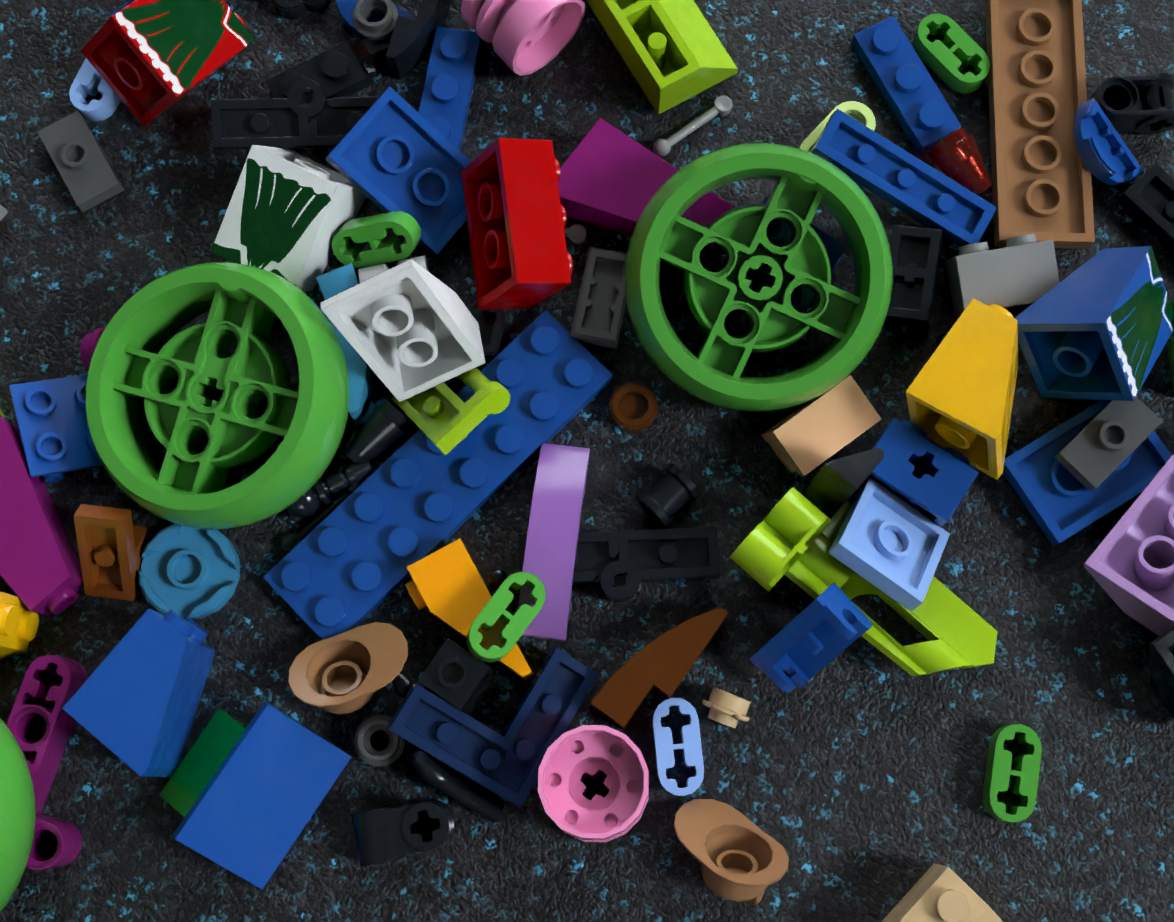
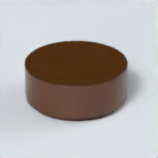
[609,383,658,433]

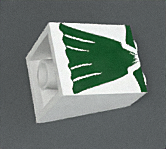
[211,144,367,292]

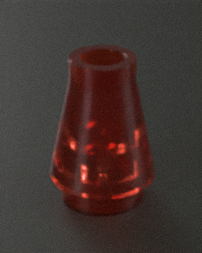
[930,127,994,195]

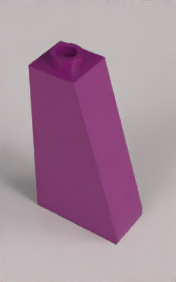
[558,118,736,264]
[0,415,84,616]

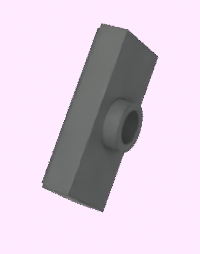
[37,110,124,212]
[570,247,627,349]
[1054,396,1163,492]

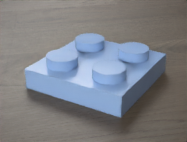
[829,477,950,611]

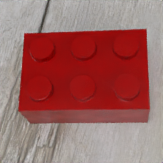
[461,138,573,310]

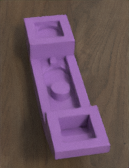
[518,443,590,642]

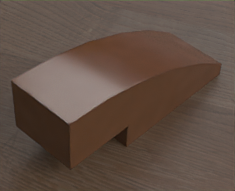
[590,607,728,729]

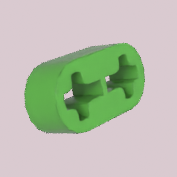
[913,13,991,94]
[332,211,422,268]
[466,572,546,662]
[983,724,1042,822]

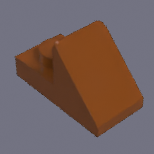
[73,504,148,601]

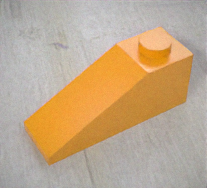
[405,538,534,680]

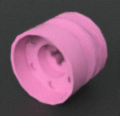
[460,0,585,76]
[538,725,649,843]

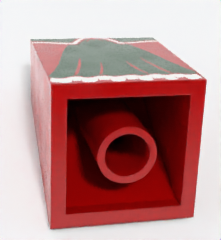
[81,0,255,127]

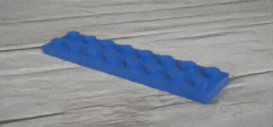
[263,310,613,640]

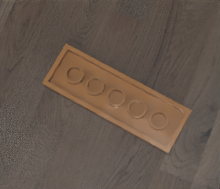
[985,0,1095,249]

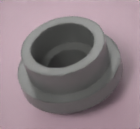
[352,0,398,41]
[354,715,406,767]

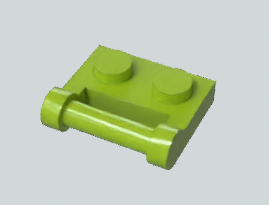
[392,368,510,456]

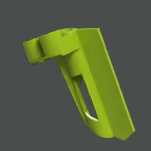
[730,487,998,676]

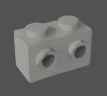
[945,234,1060,316]

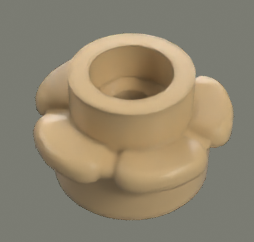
[702,687,751,729]

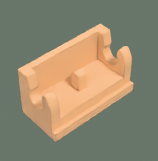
[761,375,881,477]

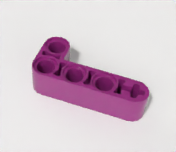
[6,655,88,870]

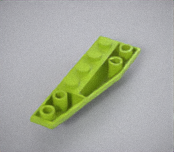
[586,0,738,115]

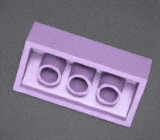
[1084,454,1174,636]

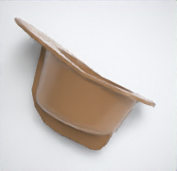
[288,622,408,715]
[673,799,789,906]

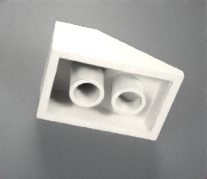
[320,259,485,402]

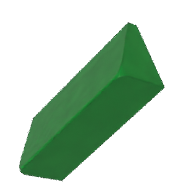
[159,708,247,817]

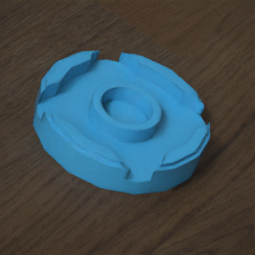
[139,523,240,619]

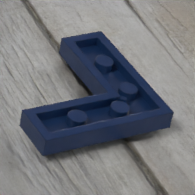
[387,647,599,808]

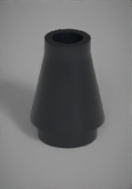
[341,395,412,463]

